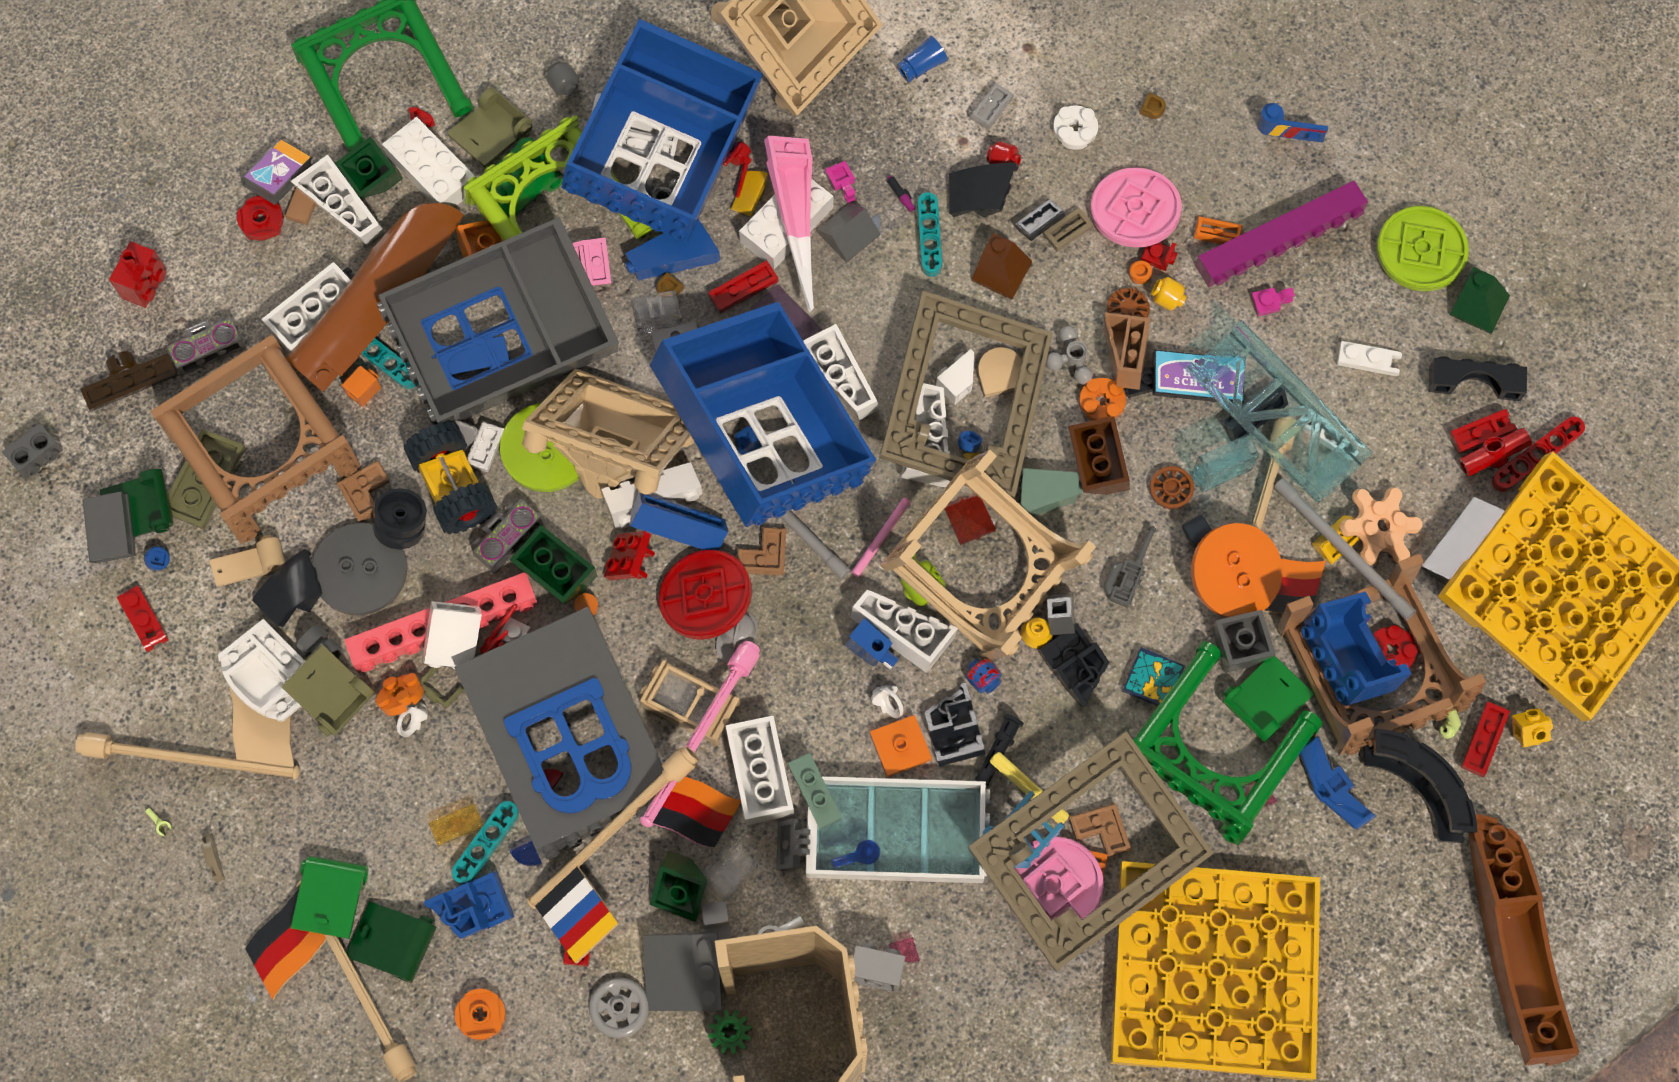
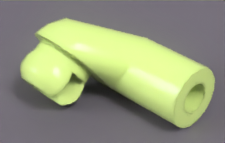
[1439,710,1461,739]

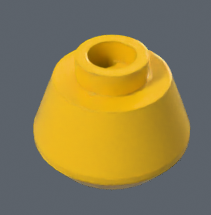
[1020,617,1053,649]

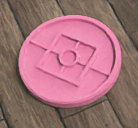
[1091,168,1182,247]
[1011,836,1104,919]

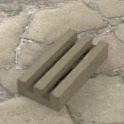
[1043,208,1093,252]

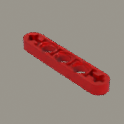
[1492,417,1585,492]

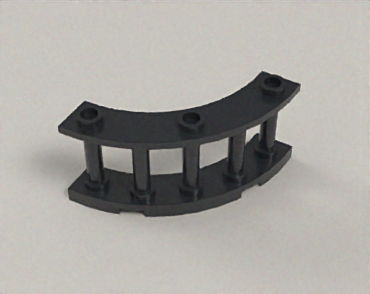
[1363,729,1478,843]

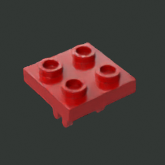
[604,531,655,581]

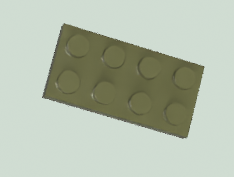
[168,429,246,530]

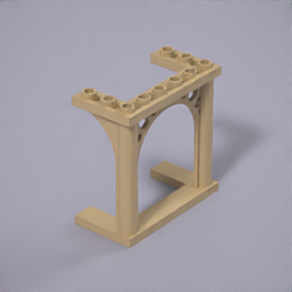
[880,450,1096,659]

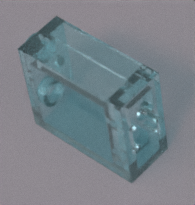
[1191,435,1259,493]

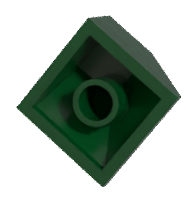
[334,136,403,199]
[1449,267,1510,334]
[649,851,708,922]

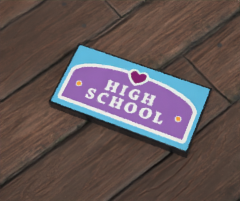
[1152,350,1244,405]

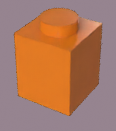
[341,366,381,408]

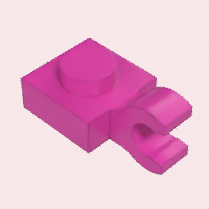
[825,161,856,203]
[1251,288,1295,317]

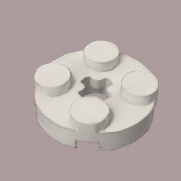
[1053,106,1098,150]

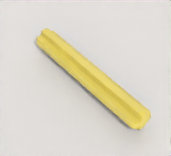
[990,752,1069,824]

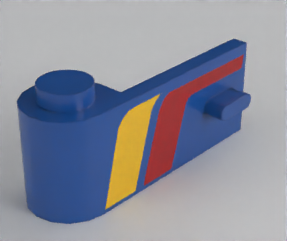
[1257,103,1328,143]

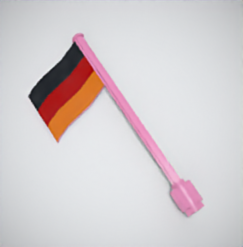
[640,641,760,848]

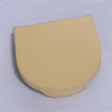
[978,347,1022,398]

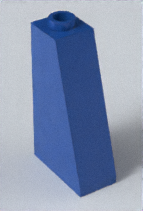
[624,219,720,281]

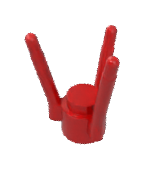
[723,142,752,198]
[479,604,517,654]

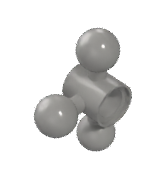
[1046,326,1093,385]

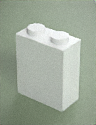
[423,601,482,669]

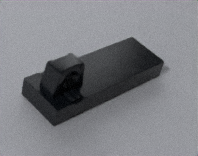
[1223,385,1289,445]

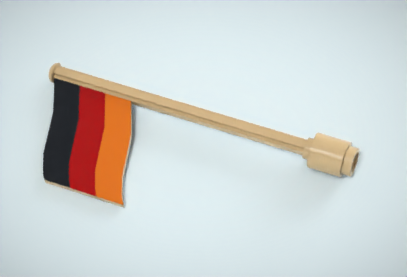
[1252,416,1326,614]
[245,881,417,1082]

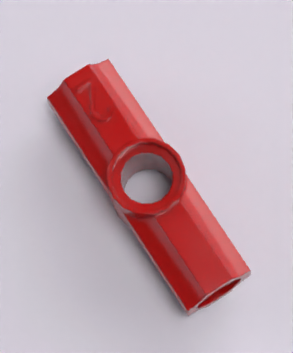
[1459,427,1533,477]

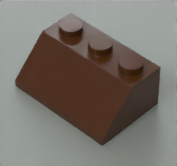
[1068,416,1130,495]

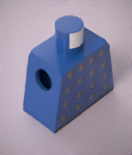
[843,618,899,670]

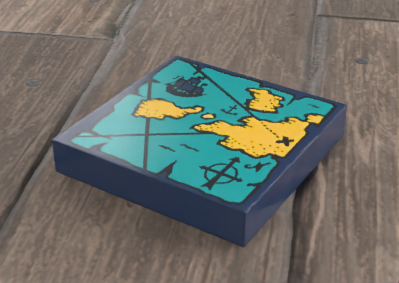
[1122,647,1185,706]

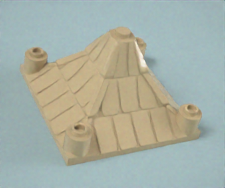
[711,0,883,116]
[522,368,695,499]

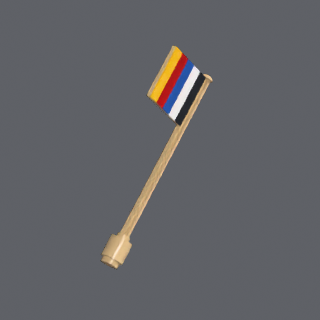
[527,746,699,963]

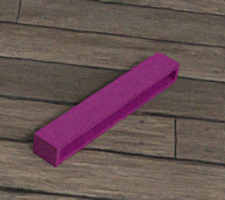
[1195,181,1368,287]

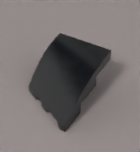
[949,163,1018,217]
[252,549,322,628]
[1037,623,1110,707]
[925,682,986,767]

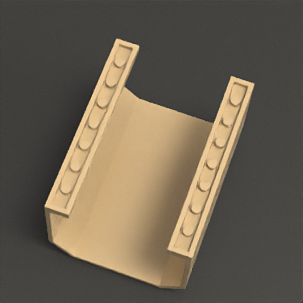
[715,926,868,1082]

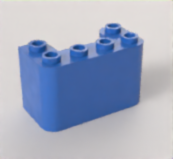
[1301,591,1412,706]

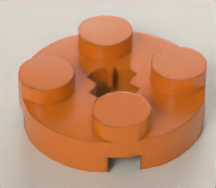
[1079,378,1126,421]
[375,673,424,716]
[455,989,506,1041]

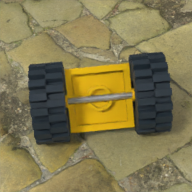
[403,421,497,534]

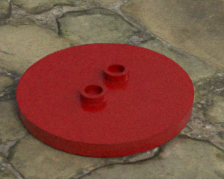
[659,550,752,640]

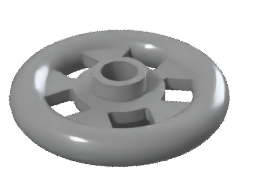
[589,977,649,1038]

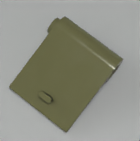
[447,87,533,168]
[280,644,375,737]

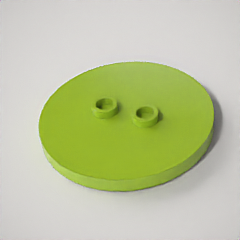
[1376,206,1469,292]
[500,403,579,492]

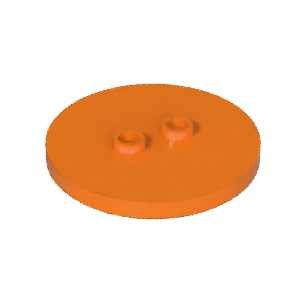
[1191,523,1283,618]

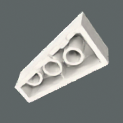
[291,155,385,245]
[803,324,880,420]
[901,383,950,487]
[601,462,702,529]
[850,590,958,673]

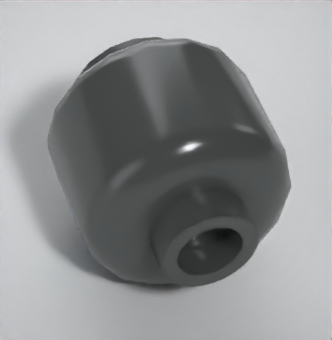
[546,62,579,95]

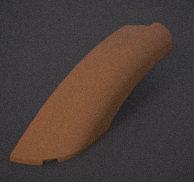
[286,203,464,392]
[1468,814,1580,1066]

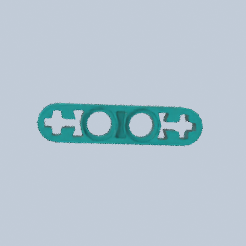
[917,192,942,277]
[361,338,418,389]
[452,801,519,885]

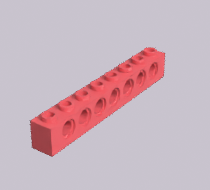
[344,573,538,672]

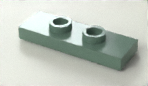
[788,753,842,830]

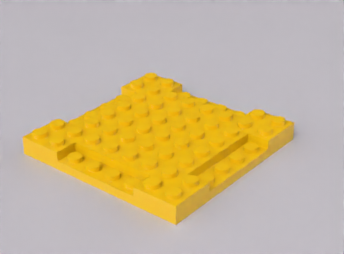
[1437,452,1679,722]
[1110,861,1320,1081]

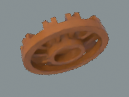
[1106,287,1150,318]
[1150,466,1194,510]

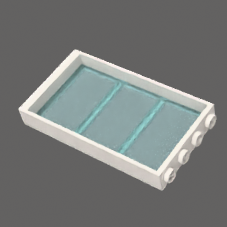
[806,777,990,883]

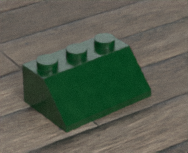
[510,525,597,604]

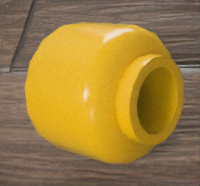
[1151,277,1187,311]

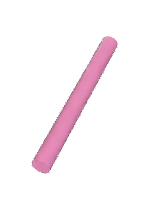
[851,497,911,577]

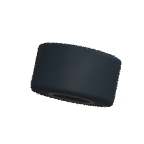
[1182,515,1212,550]

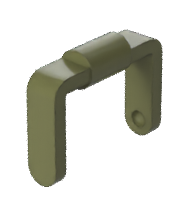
[420,667,464,708]

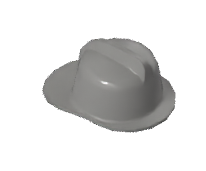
[716,612,758,663]

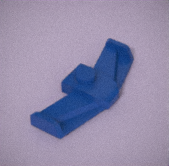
[1300,736,1376,830]

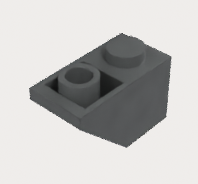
[1047,592,1075,635]

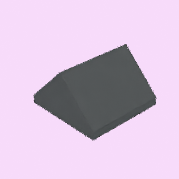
[817,203,880,263]

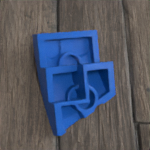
[424,871,515,939]

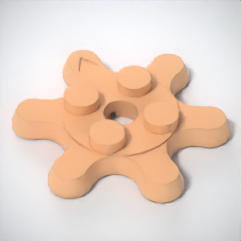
[1339,487,1422,566]

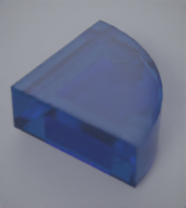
[510,841,542,867]

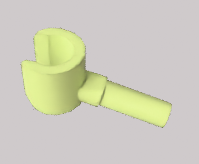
[145,808,173,837]

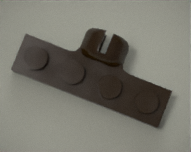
[80,351,178,411]

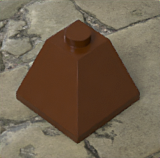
[972,233,1032,300]

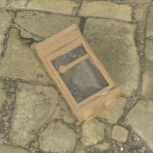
[639,660,741,746]

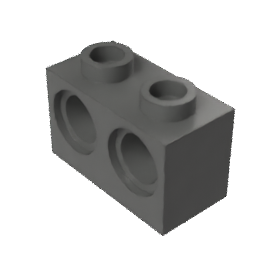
[2,423,63,480]

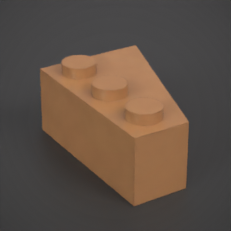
[1103,312,1150,390]

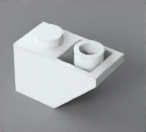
[936,349,974,405]

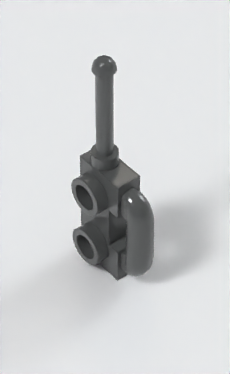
[1104,526,1156,608]

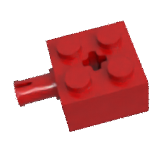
[109,241,167,308]

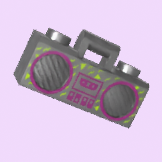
[166,317,246,376]
[472,499,543,574]

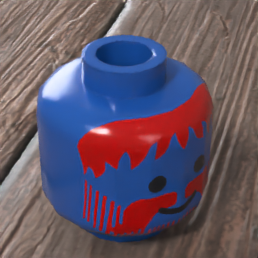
[966,658,1002,694]

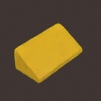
[731,171,768,217]
[1312,515,1360,565]

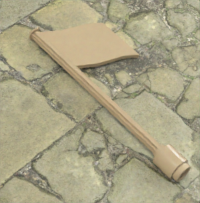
[75,688,300,780]

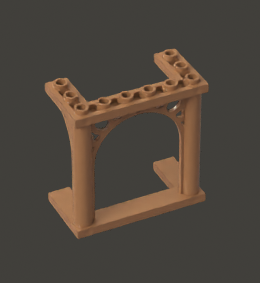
[150,334,361,544]
[1277,553,1486,756]

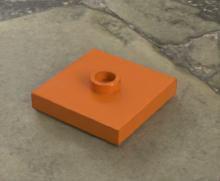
[870,715,932,777]

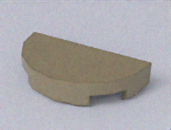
[202,834,225,882]

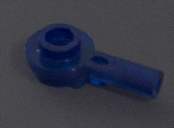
[831,840,880,868]

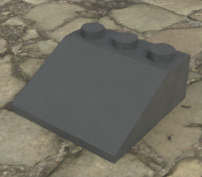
[643,931,722,1011]

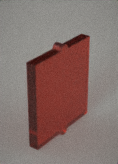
[944,495,996,545]

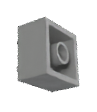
[853,943,905,993]

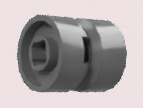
[296,625,343,659]

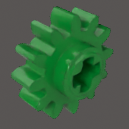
[708,1009,752,1055]

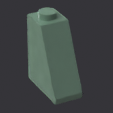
[1020,468,1083,517]

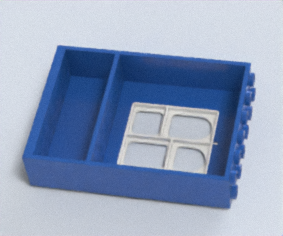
[561,19,763,243]
[650,302,876,527]

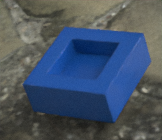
[734,425,762,454]

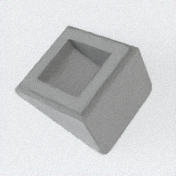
[455,420,478,449]

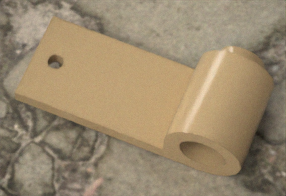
[209,535,286,587]

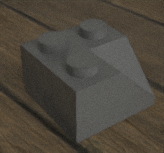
[1211,610,1276,673]

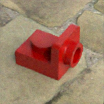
[1141,242,1178,272]

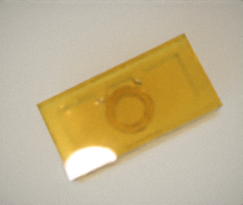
[428,803,483,847]

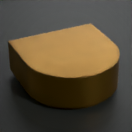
[1140,92,1166,119]
[656,272,684,300]

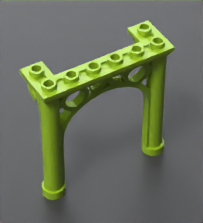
[463,115,653,241]

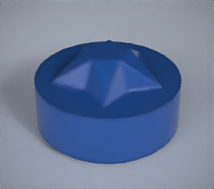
[957,431,982,453]
[144,546,170,571]

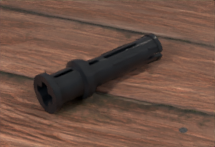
[975,714,1024,786]

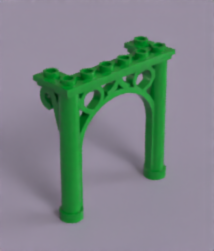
[291,0,474,152]
[1133,641,1323,846]

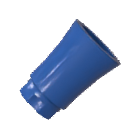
[897,35,948,82]

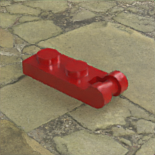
[1449,409,1518,454]
[117,585,169,652]

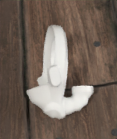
[871,685,904,718]
[397,702,428,737]

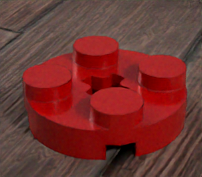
[237,196,284,241]
[1373,625,1418,668]

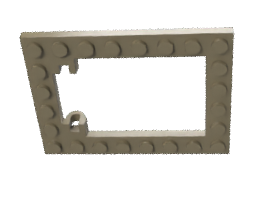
[879,291,1053,499]
[967,731,1214,971]

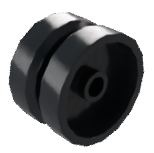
[373,488,427,550]

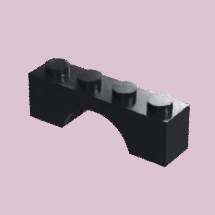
[1428,356,1527,401]

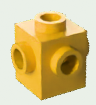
[1512,708,1553,748]

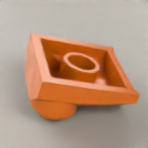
[456,220,503,258]

